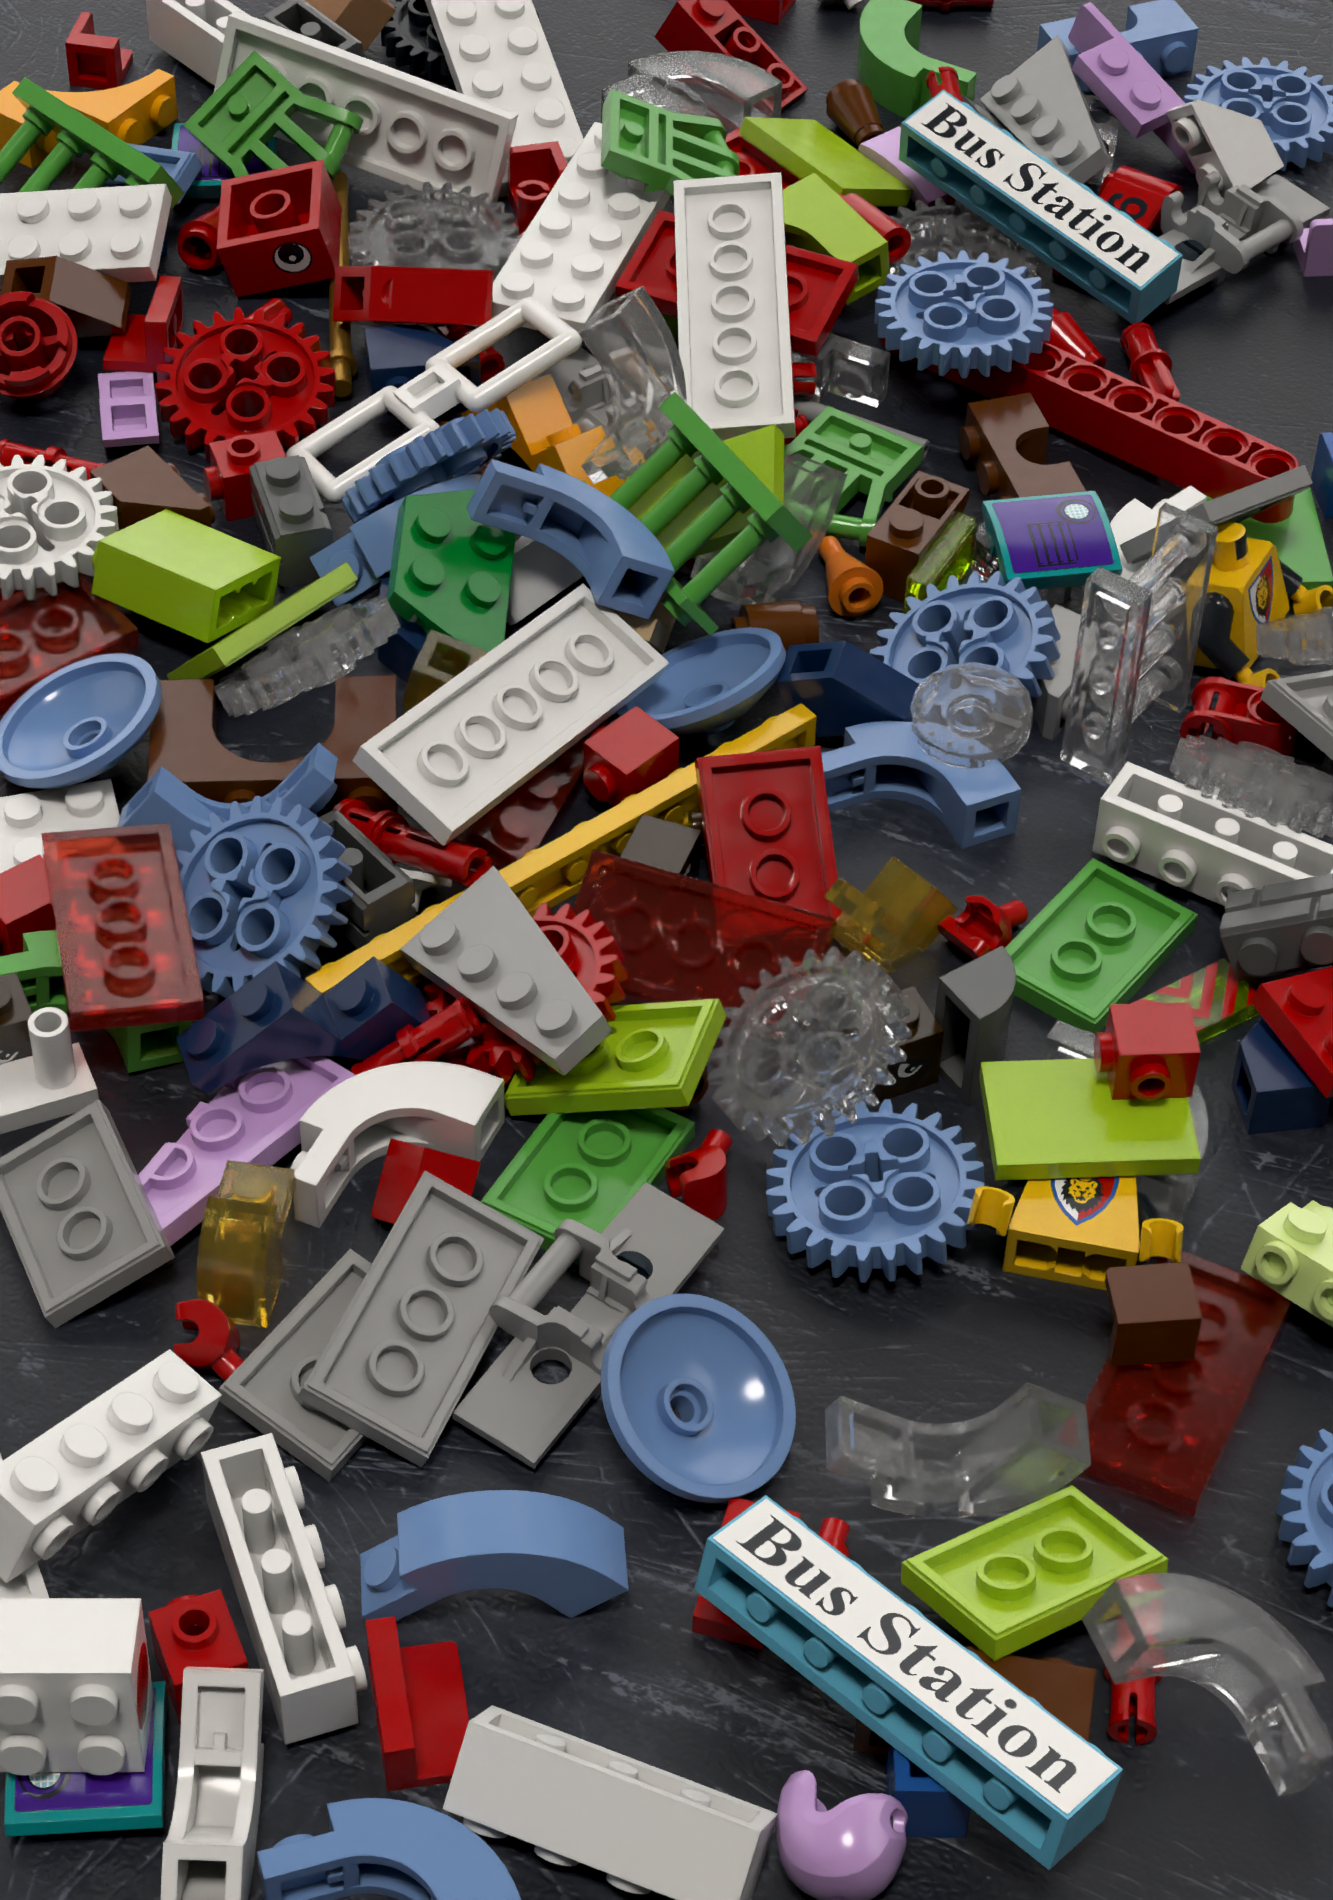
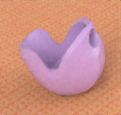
[776,1770,908,1900]

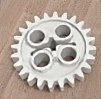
[0,455,119,600]

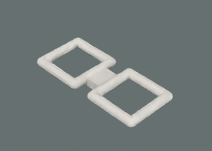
[286,298,582,504]

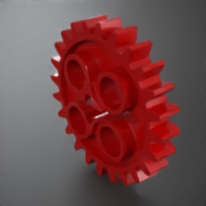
[155,307,336,461]
[424,902,628,1085]

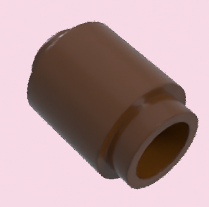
[730,600,819,653]

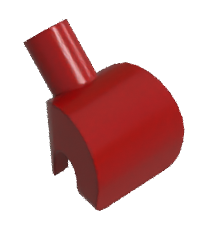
[937,895,1028,960]
[665,1129,732,1221]
[173,1299,244,1382]

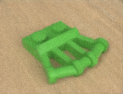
[184,50,364,179]
[601,89,740,196]
[784,406,923,547]

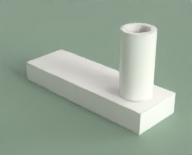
[0,1007,99,1135]

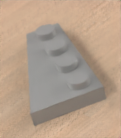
[979,35,1111,184]
[400,865,612,1076]

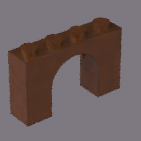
[147,675,398,819]

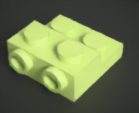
[1240,1200,1333,1327]

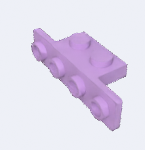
[1068,2,1196,174]

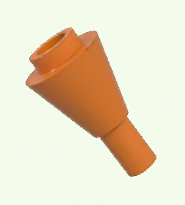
[817,536,883,617]

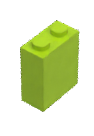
[92,509,281,643]

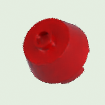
[0,291,77,402]

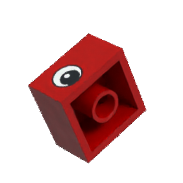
[216,159,342,297]

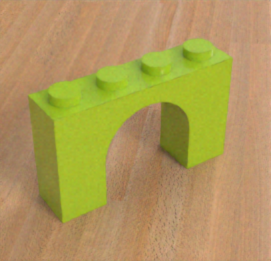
[647,172,890,342]

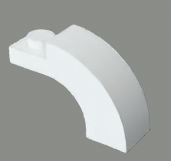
[160,1666,264,1900]

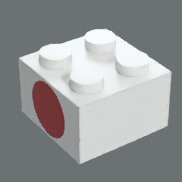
[0,1598,154,1775]

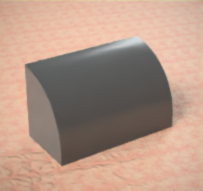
[934,946,1016,1106]

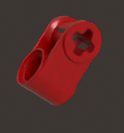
[1179,676,1298,768]

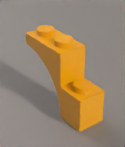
[0,69,178,168]
[461,373,625,497]

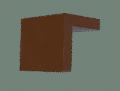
[1105,1262,1202,1366]

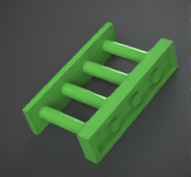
[0,77,185,209]
[583,392,813,636]

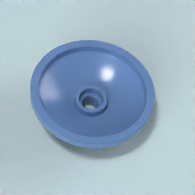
[616,627,786,736]
[0,653,162,789]
[601,1294,796,1503]

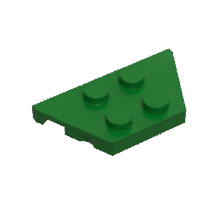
[386,489,516,662]

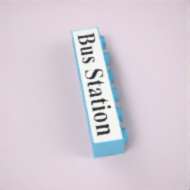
[899,89,1183,324]
[694,1495,1123,1870]

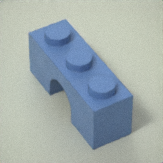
[1037,0,1199,94]

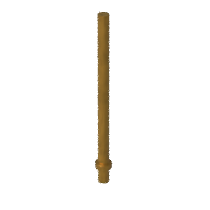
[329,171,357,397]

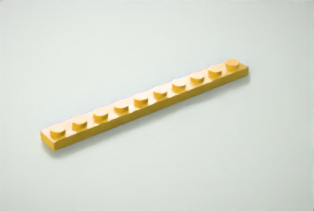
[305,703,817,994]

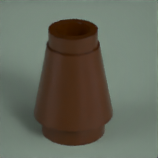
[826,79,885,148]

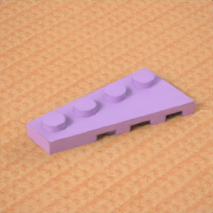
[138,1056,355,1246]

